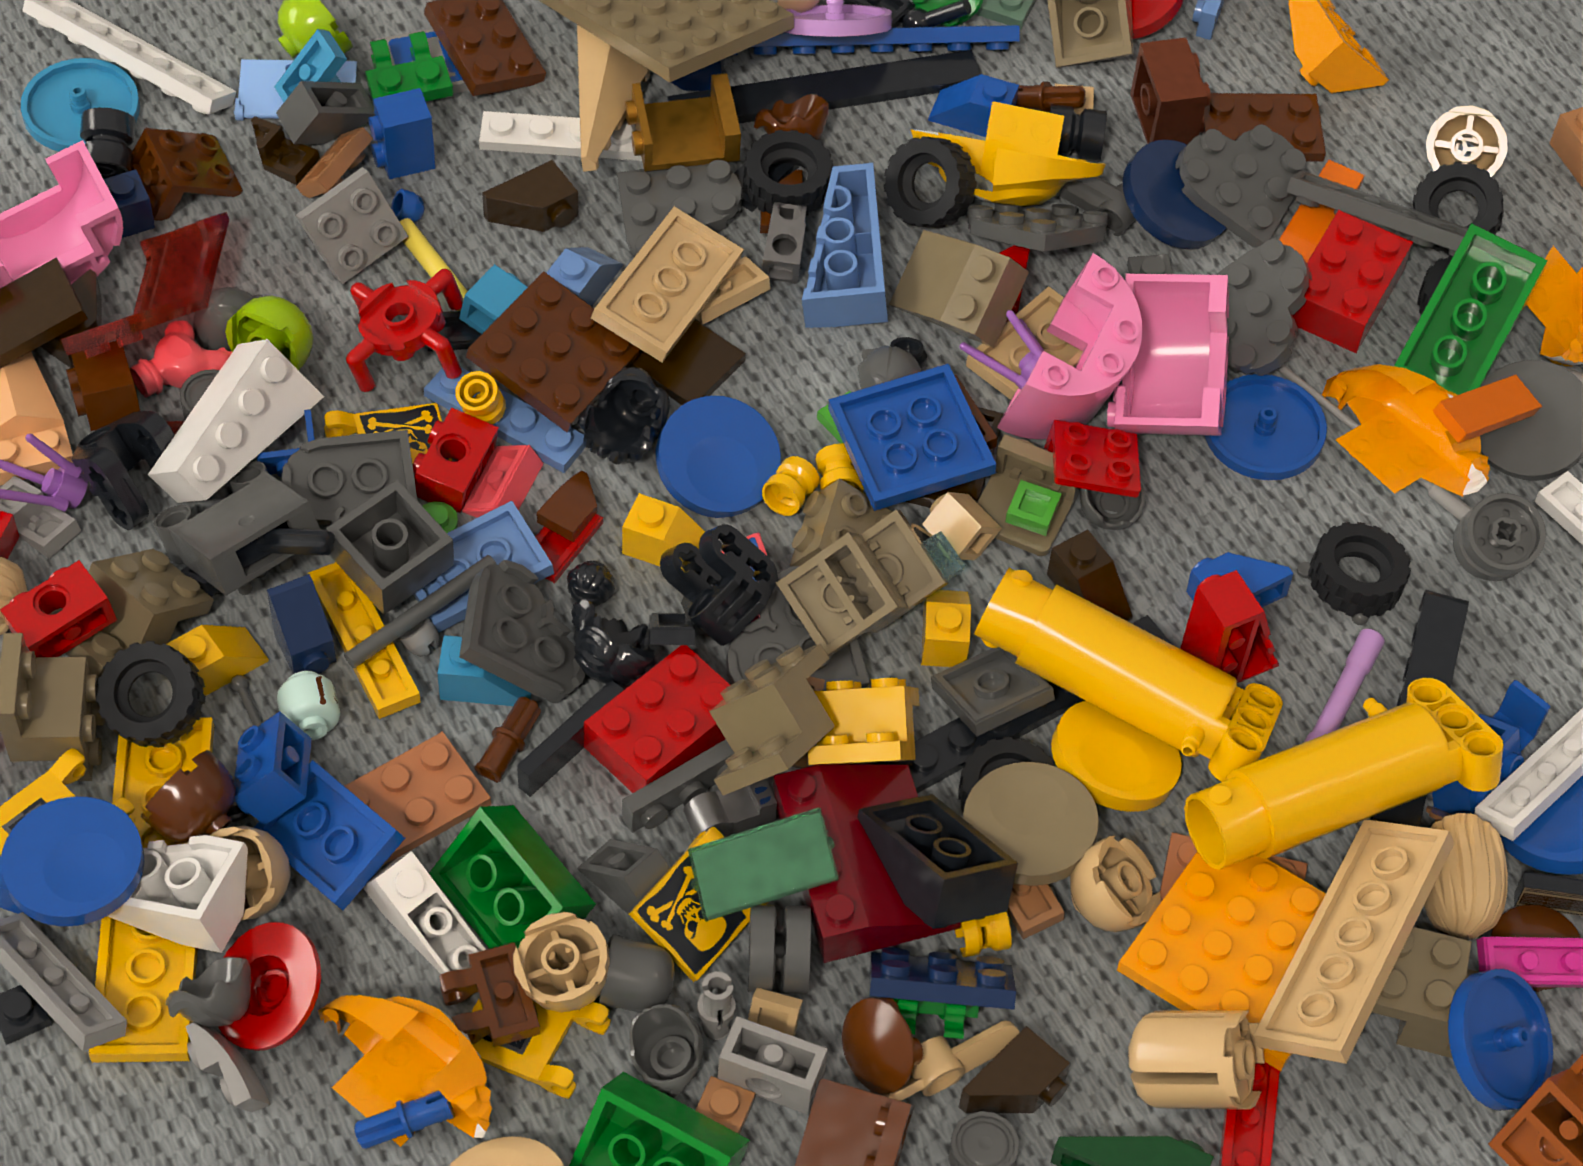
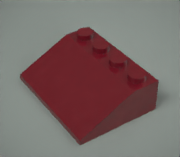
[773,764,961,963]

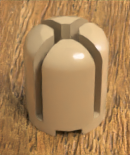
[1128,1010,1264,1110]

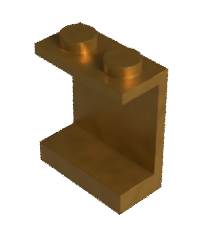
[625,73,741,171]

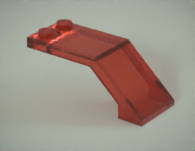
[61,212,229,358]

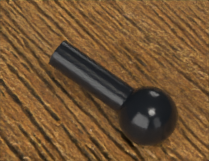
[902,0,971,28]

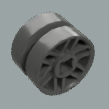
[1453,493,1546,581]
[748,905,811,994]

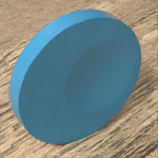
[21,58,140,152]

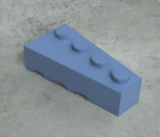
[802,163,888,328]

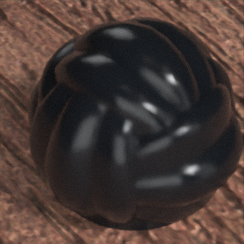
[567,561,615,607]

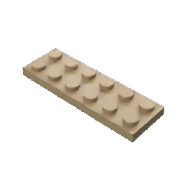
[1253,819,1454,1064]

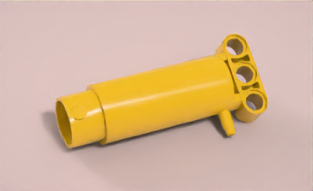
[974,567,1283,782]
[1184,678,1503,870]

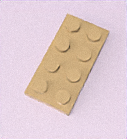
[591,206,744,363]

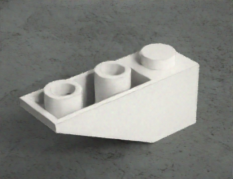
[363,851,486,974]

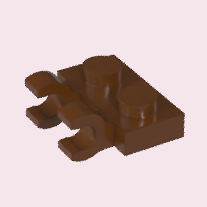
[439,942,540,1047]

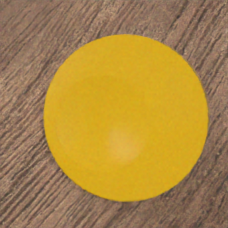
[1051,701,1182,812]

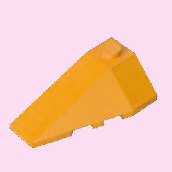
[1288,0,1389,93]

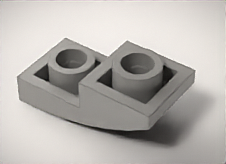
[186,1022,271,1112]

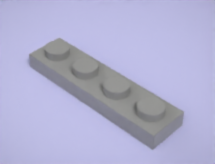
[0,912,127,1051]

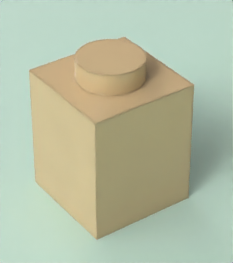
[922,492,1002,561]

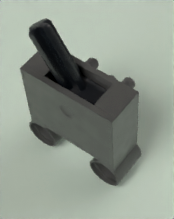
[153,461,335,596]

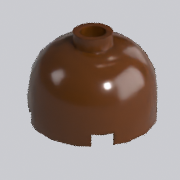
[141,750,236,843]

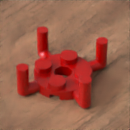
[346,269,464,392]

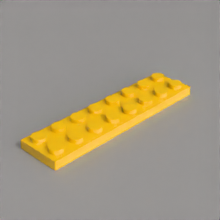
[89,717,214,1063]

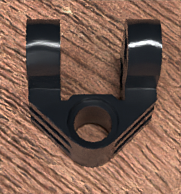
[71,411,175,530]
[660,524,778,646]

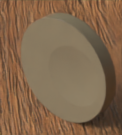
[963,762,1099,886]

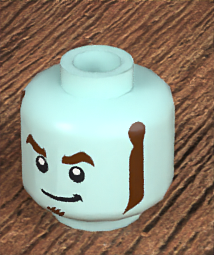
[277,671,340,740]

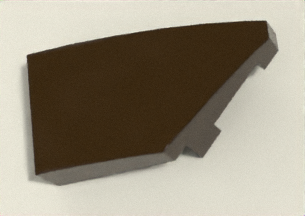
[251,116,320,185]

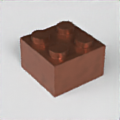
[1130,37,1211,144]

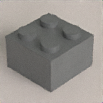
[326,480,454,615]

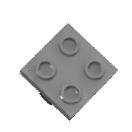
[295,167,408,284]

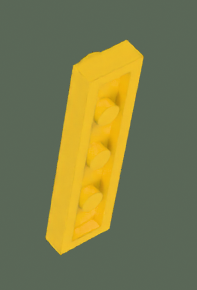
[307,562,421,719]

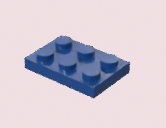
[254,760,405,911]

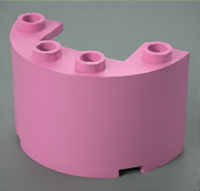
[0,140,123,288]
[997,253,1142,439]
[1107,274,1229,436]

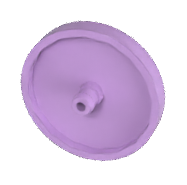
[786,0,892,36]

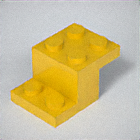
[808,678,920,765]

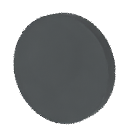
[1480,360,1583,481]

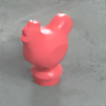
[130,320,232,398]

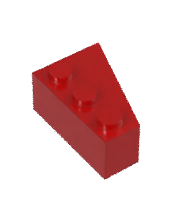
[1180,570,1279,683]

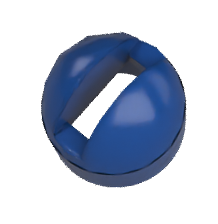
[391,189,425,223]

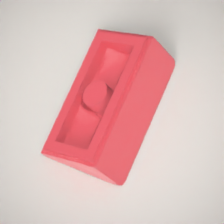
[462,445,543,518]

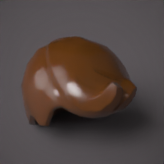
[754,94,829,140]

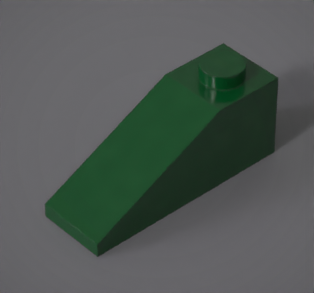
[1050,1136,1214,1166]

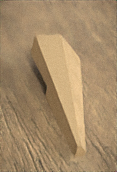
[577,25,650,172]

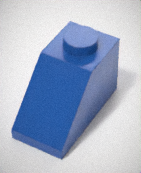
[928,74,1019,137]
[1186,552,1293,607]

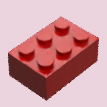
[1293,210,1413,354]
[584,645,730,793]

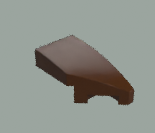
[537,470,597,542]

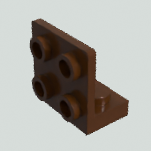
[131,128,243,221]
[795,1079,915,1166]

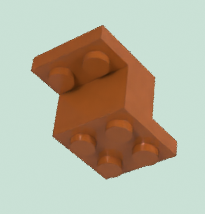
[1488,1054,1583,1166]

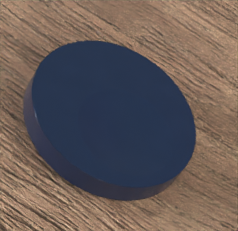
[1122,140,1226,249]

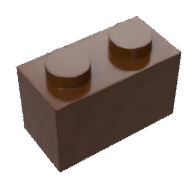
[66,340,140,431]

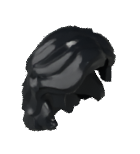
[578,367,670,465]
[571,599,655,685]

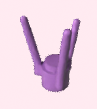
[960,310,1044,389]
[0,433,88,512]

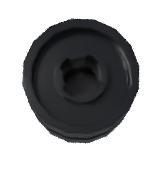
[1049,104,1107,162]
[80,107,136,179]

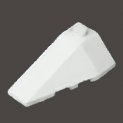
[107,835,248,953]

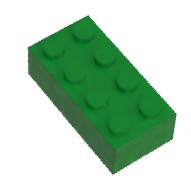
[1394,223,1548,395]

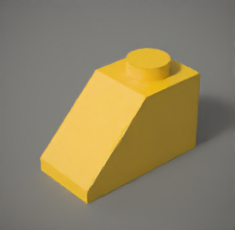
[622,493,705,572]
[921,590,971,667]
[167,625,269,696]

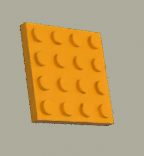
[1117,851,1326,1071]

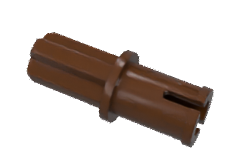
[1016,81,1086,113]
[474,696,541,783]

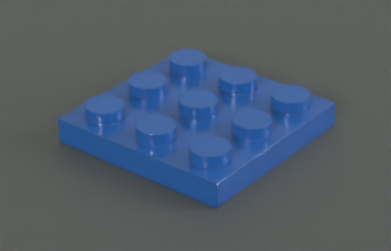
[828,363,996,511]

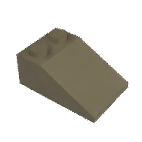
[1047,0,1134,68]
[889,230,1029,348]

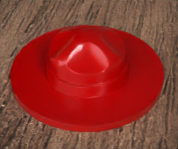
[218,922,321,1051]

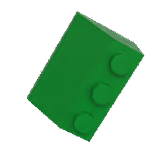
[429,805,596,949]
[569,1072,750,1166]

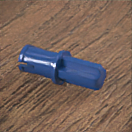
[354,1090,455,1149]

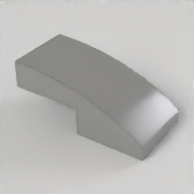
[0,476,81,559]

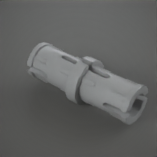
[697,971,736,1040]

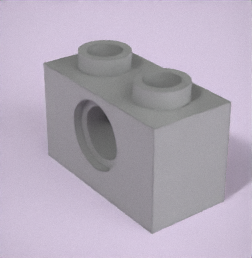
[718,1016,828,1115]

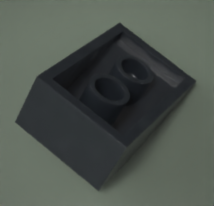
[857,794,1018,929]

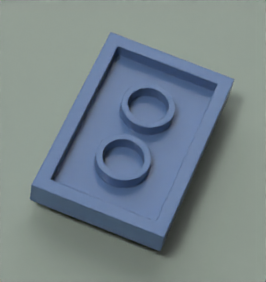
[413,501,554,633]

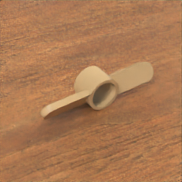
[881,1021,1020,1101]

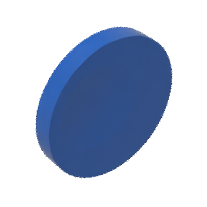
[1205,374,1327,480]
[656,396,781,518]
[1500,775,1583,875]
[1,796,144,926]
[1448,969,1553,1111]

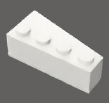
[148,339,324,503]

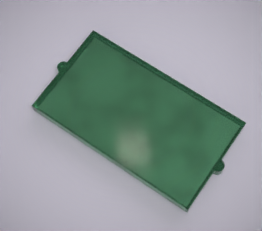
[688,807,839,921]

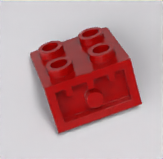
[1044,420,1141,498]

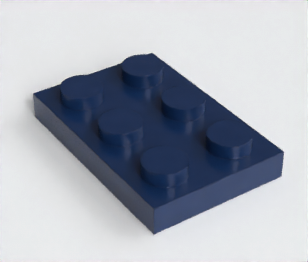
[869,947,1016,1010]

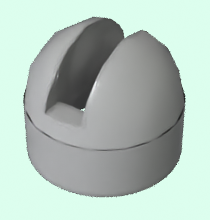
[399,618,440,657]

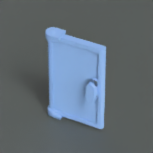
[234,59,357,121]

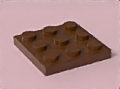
[466,271,642,432]

